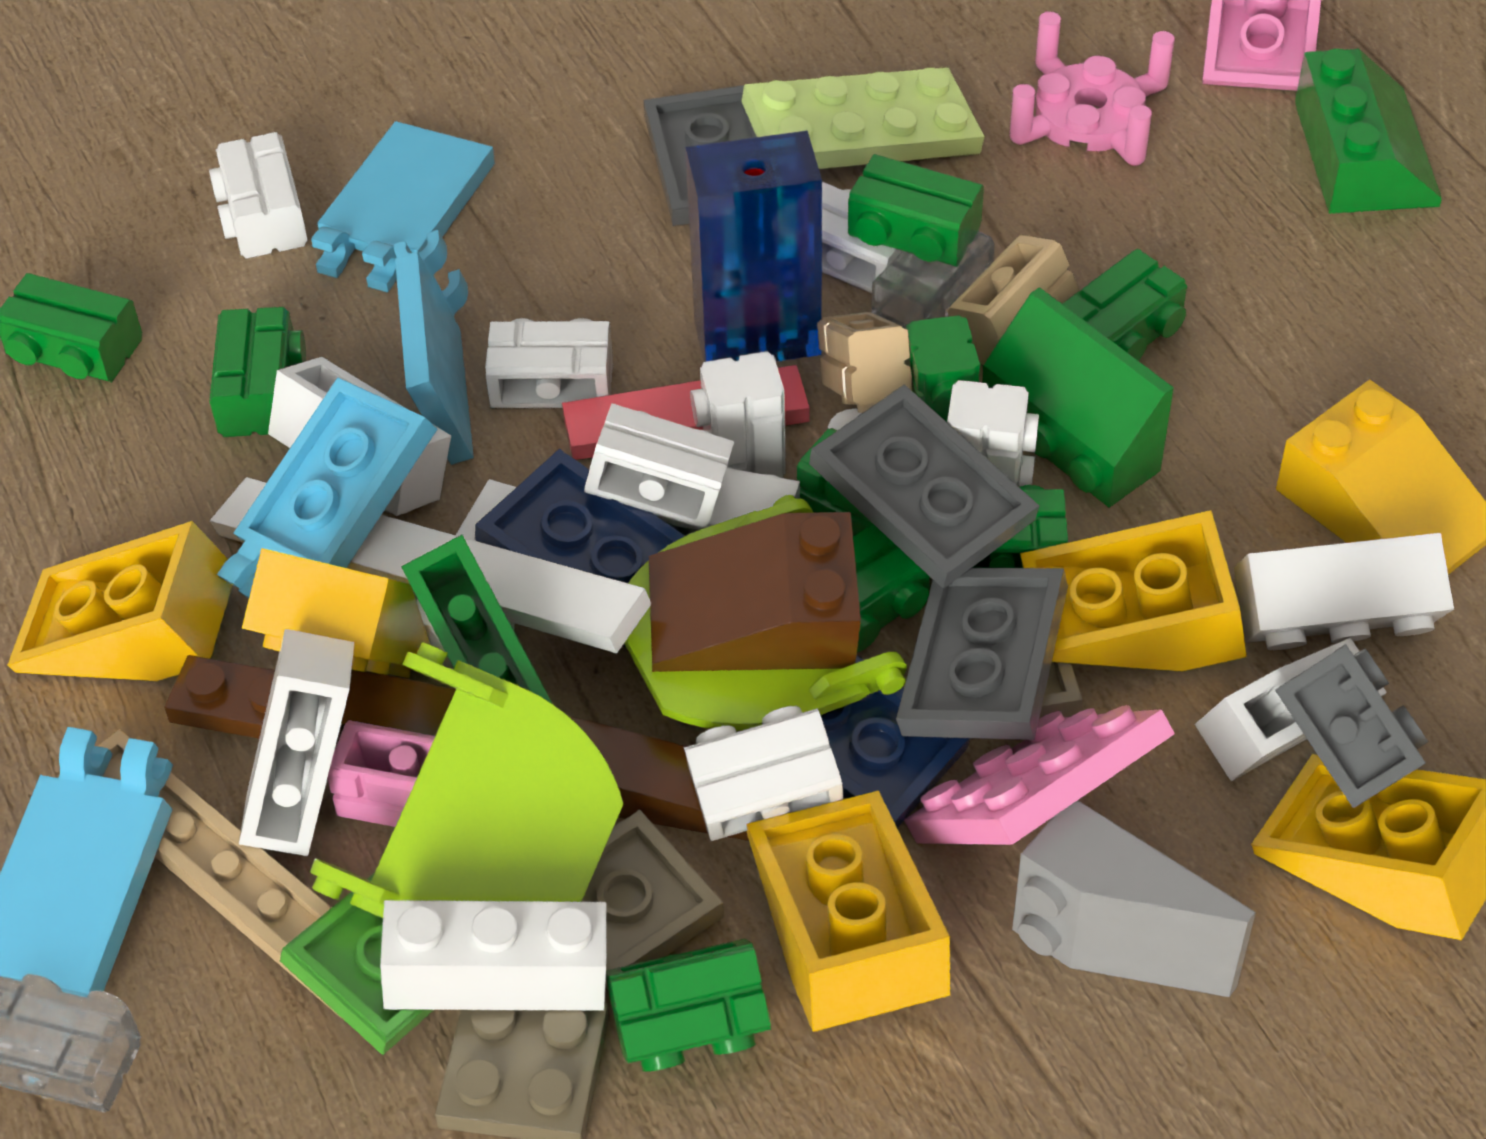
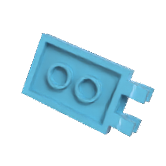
[311,121,495,292]
[394,230,474,465]
[217,377,438,598]
[0,727,173,1003]

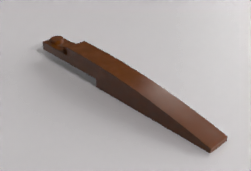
[164,655,749,841]

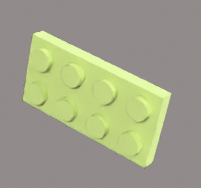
[742,67,985,173]

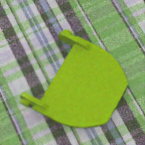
[624,495,907,731]
[310,642,623,918]

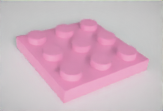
[904,705,1175,845]

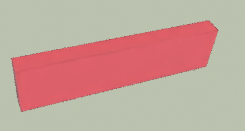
[562,365,810,460]

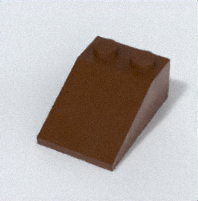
[649,512,861,672]

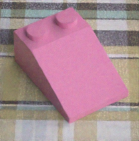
[1203,0,1321,91]

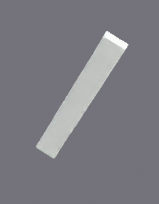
[210,477,652,653]

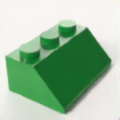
[1295,49,1442,214]
[982,287,1174,508]

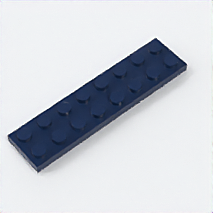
[475,449,971,828]

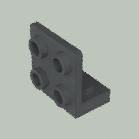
[1275,644,1429,808]

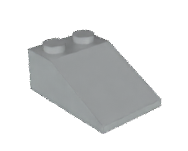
[1012,800,1256,997]

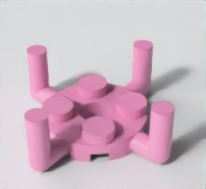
[1010,12,1174,166]

